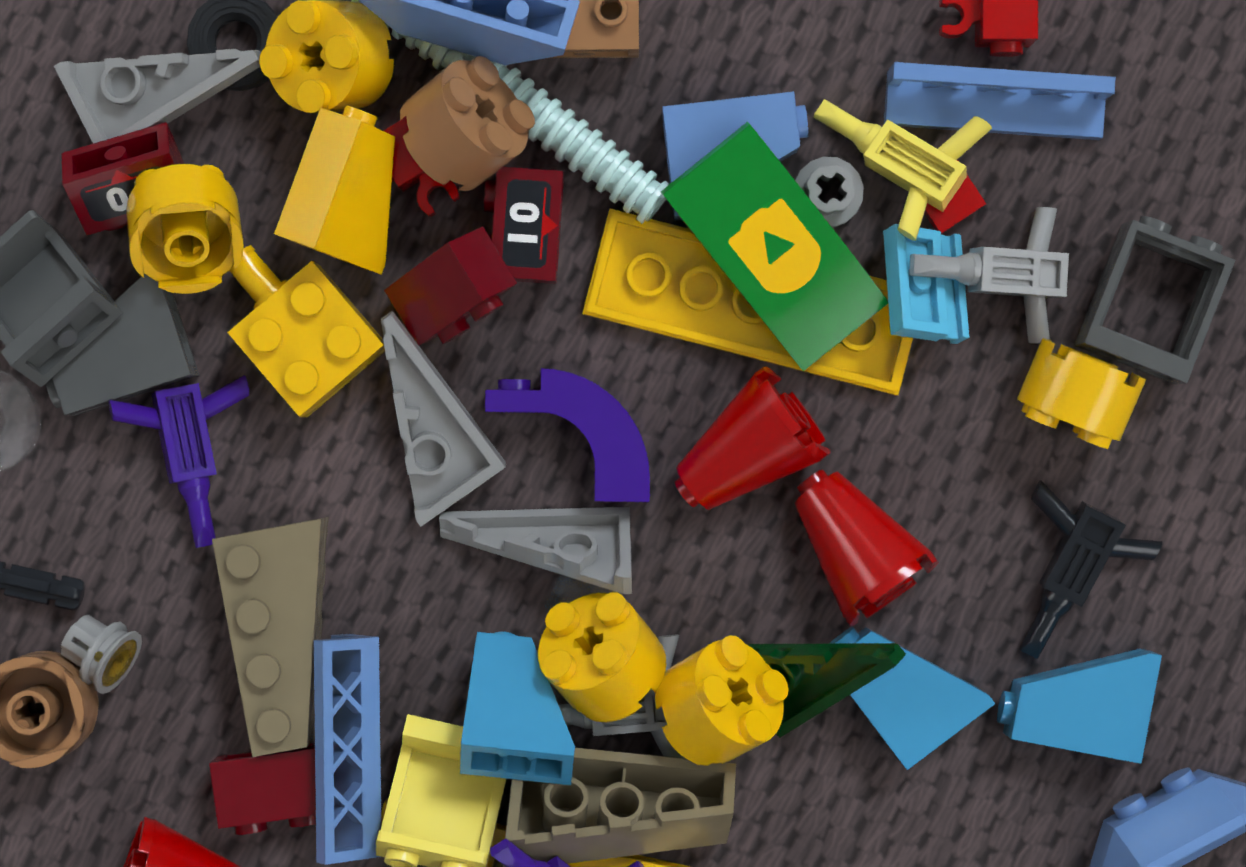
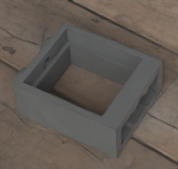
[1074,216,1236,385]

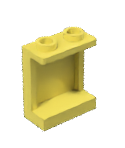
[376,714,506,867]

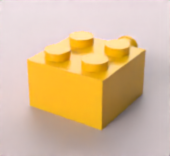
[227,245,385,417]

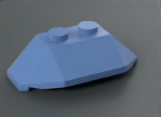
[359,0,580,65]
[1089,768,1246,867]

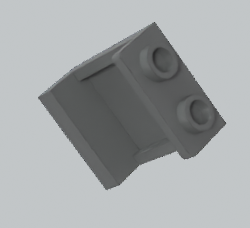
[0,210,123,387]

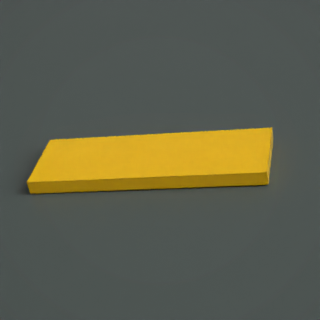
[582,208,913,396]

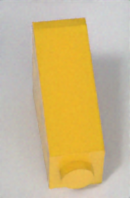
[274,105,395,275]

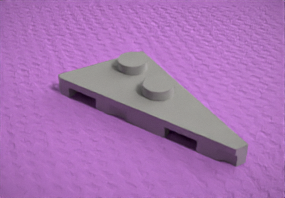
[54,49,261,144]
[381,311,506,527]
[439,507,632,594]

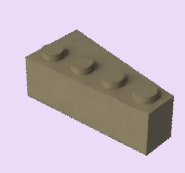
[212,517,329,757]
[503,748,736,867]

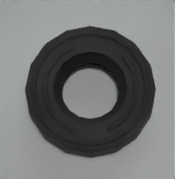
[187,0,278,91]

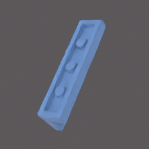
[884,62,1116,140]
[314,634,381,865]

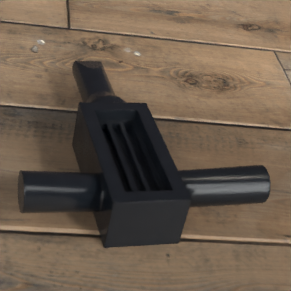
[1019,480,1162,659]

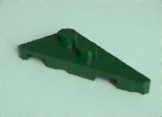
[747,643,906,738]

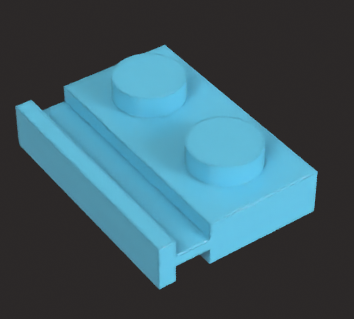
[883,224,970,344]

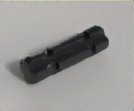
[0,561,85,611]

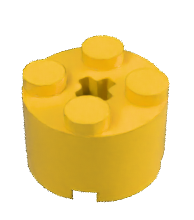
[259,0,394,113]
[127,164,244,294]
[1017,338,1146,449]
[538,592,666,722]
[655,635,789,766]

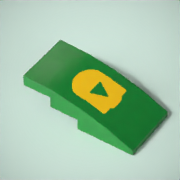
[661,122,888,371]

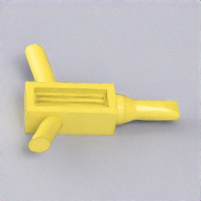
[813,99,992,241]

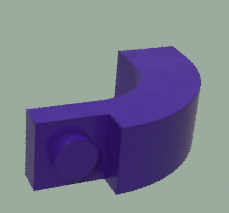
[485,368,650,502]

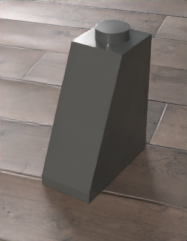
[46,274,200,416]

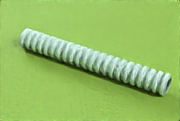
[351,0,670,224]

